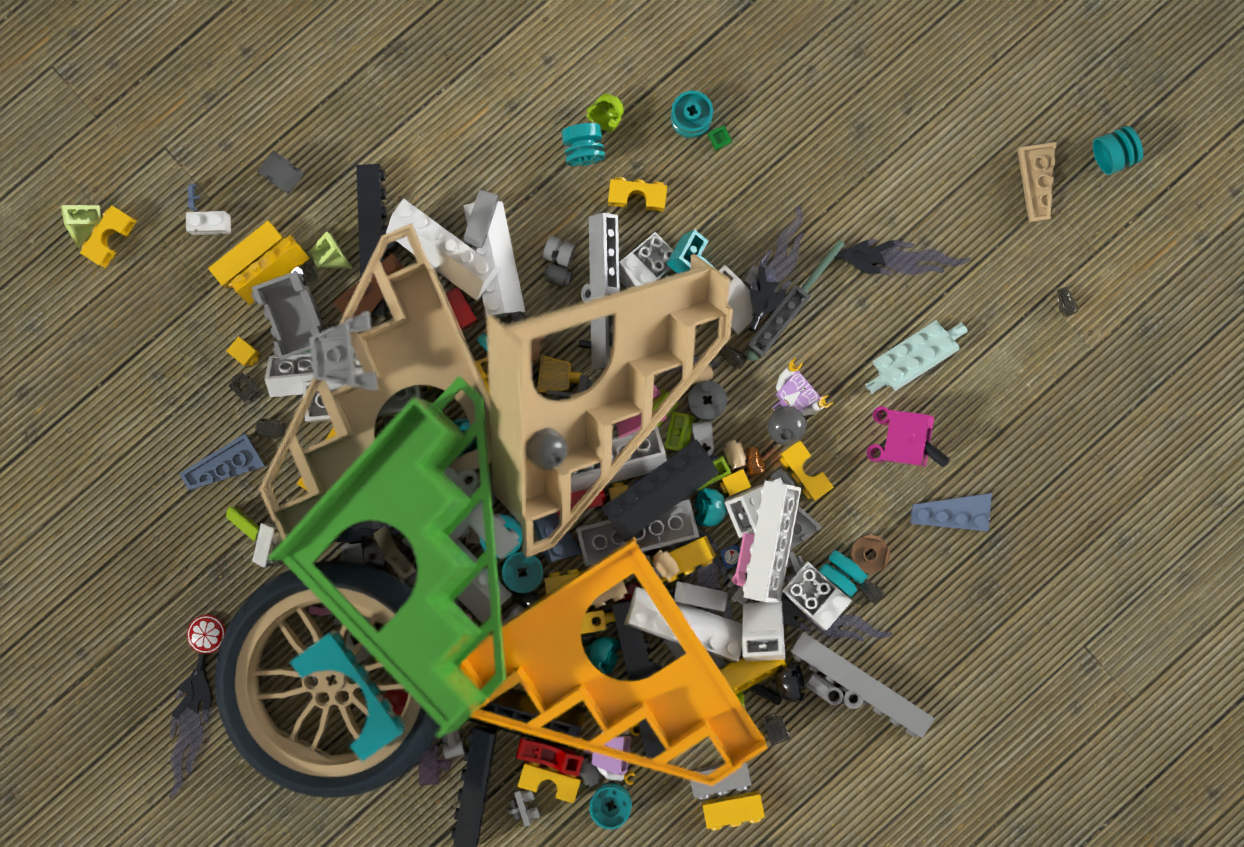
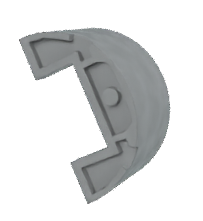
[252,271,324,360]

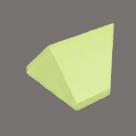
[61,205,102,248]
[308,232,353,269]

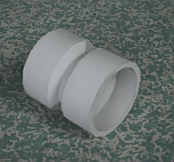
[542,235,576,268]

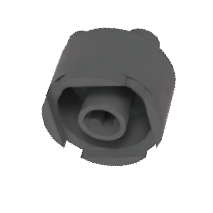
[257,150,304,195]
[688,381,727,421]

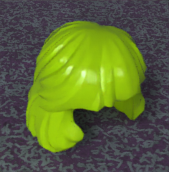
[586,93,624,132]

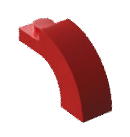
[515,738,584,776]

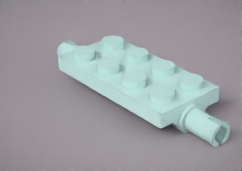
[865,320,968,394]

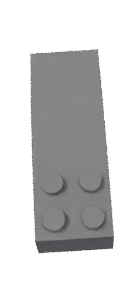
[576,499,699,567]

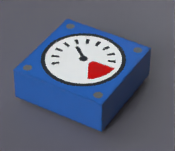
[719,544,740,569]

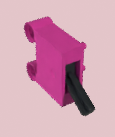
[866,406,950,467]

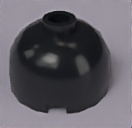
[772,662,805,702]

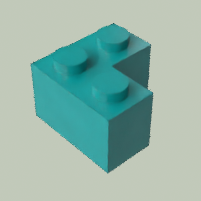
[666,229,714,274]

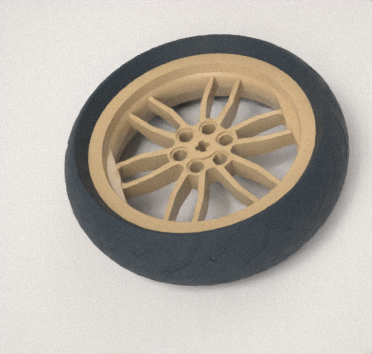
[215,561,441,798]

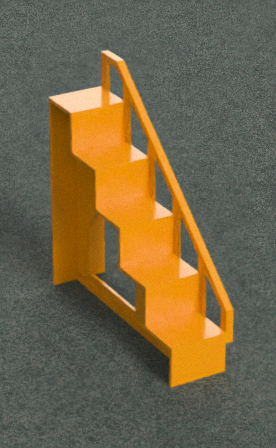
[458,537,768,786]

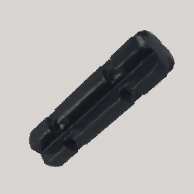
[747,683,783,705]

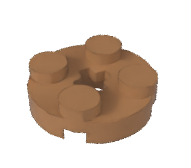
[531,335,545,364]
[850,535,890,574]

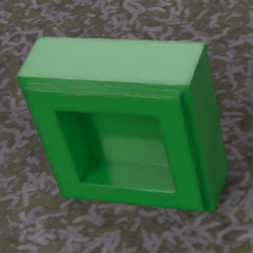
[707,125,733,151]

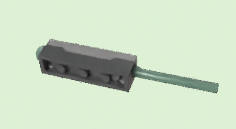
[746,240,845,361]

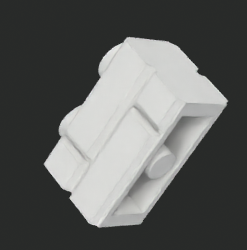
[186,211,231,235]

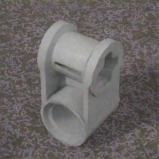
[692,421,714,457]

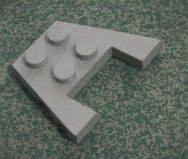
[310,311,379,391]

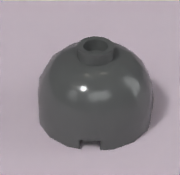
[768,406,807,446]
[526,428,568,470]

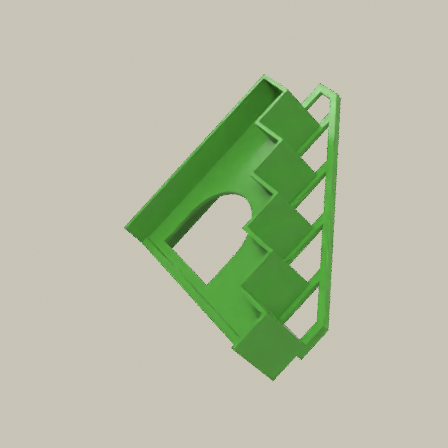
[268,376,506,737]

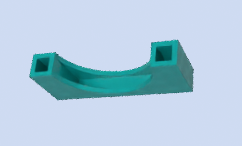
[290,631,405,762]

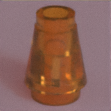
[746,447,766,476]

